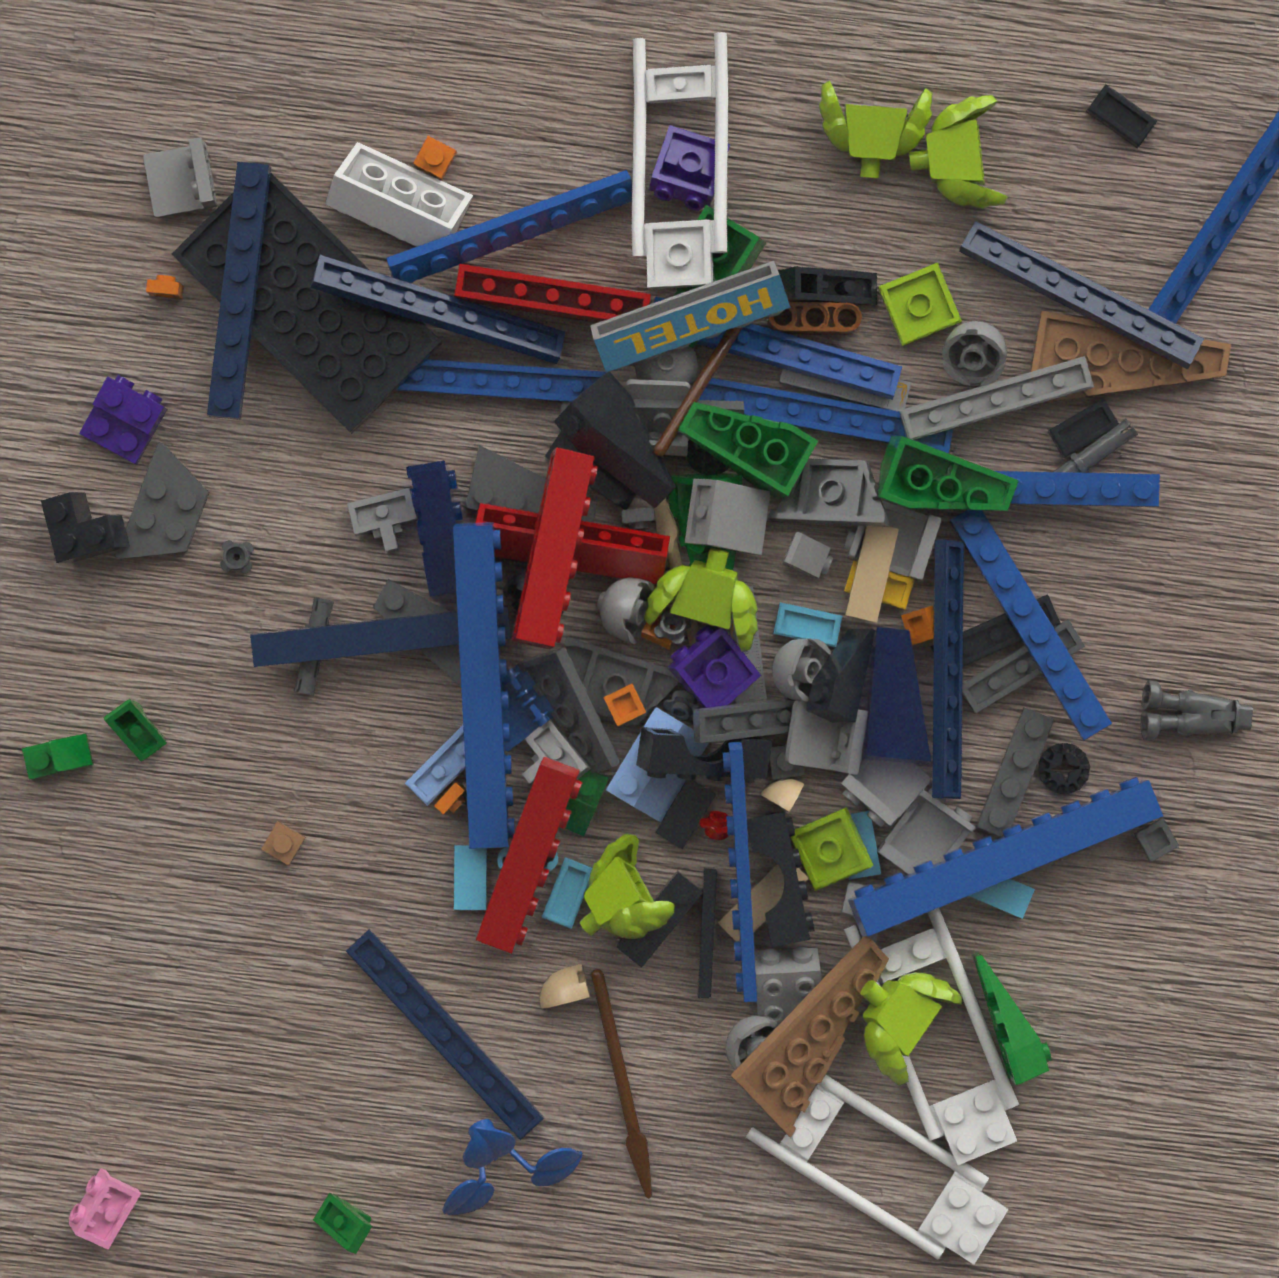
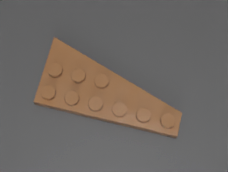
[1030,311,1231,404]
[730,936,889,1138]

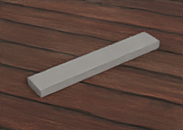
[899,356,1094,440]

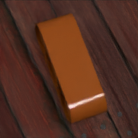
[767,302,862,336]

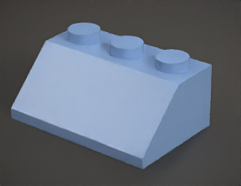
[606,707,709,822]

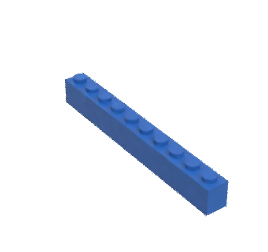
[453,522,515,849]
[848,777,1163,937]

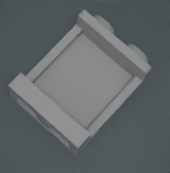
[685,479,770,555]
[843,501,942,581]
[877,788,976,875]

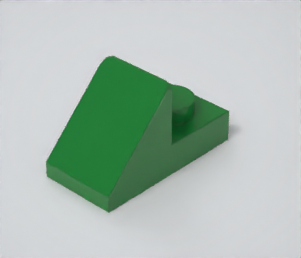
[103,698,167,762]
[22,733,94,780]
[565,770,609,836]
[313,1192,373,1254]

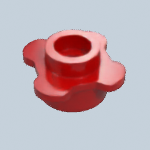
[699,811,729,840]

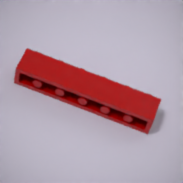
[454,264,651,323]
[512,447,597,650]
[475,503,670,585]
[476,757,582,954]

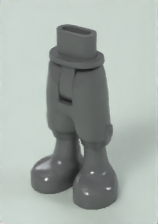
[1140,680,1253,741]

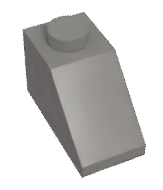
[781,531,833,579]

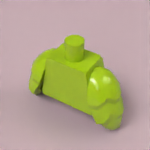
[819,80,933,178]
[909,95,1008,209]
[644,548,758,652]
[580,834,675,939]
[860,972,962,1086]

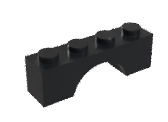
[636,727,772,783]
[747,811,815,947]

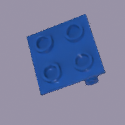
[501,665,554,752]

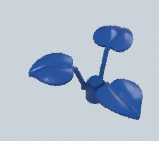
[442,1119,583,1215]

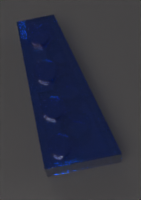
[406,460,463,598]
[863,627,931,765]

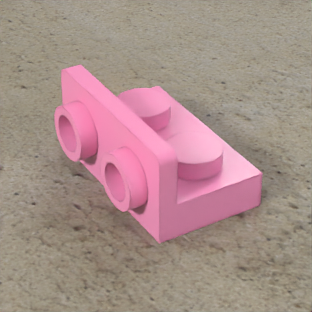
[69,1168,141,1249]

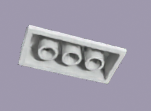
[325,142,473,247]

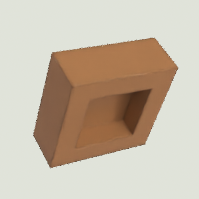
[261,821,306,865]

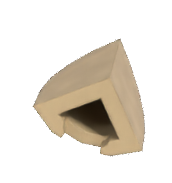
[760,779,804,812]
[540,964,590,1009]

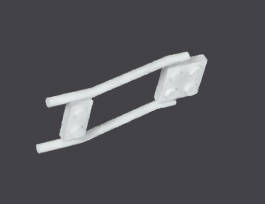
[631,32,728,289]
[844,908,1019,1165]
[746,1075,1008,1264]

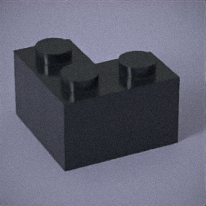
[41,492,130,563]

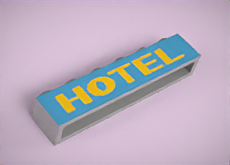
[590,261,791,373]

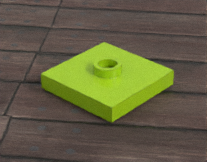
[878,262,962,347]
[790,807,874,891]

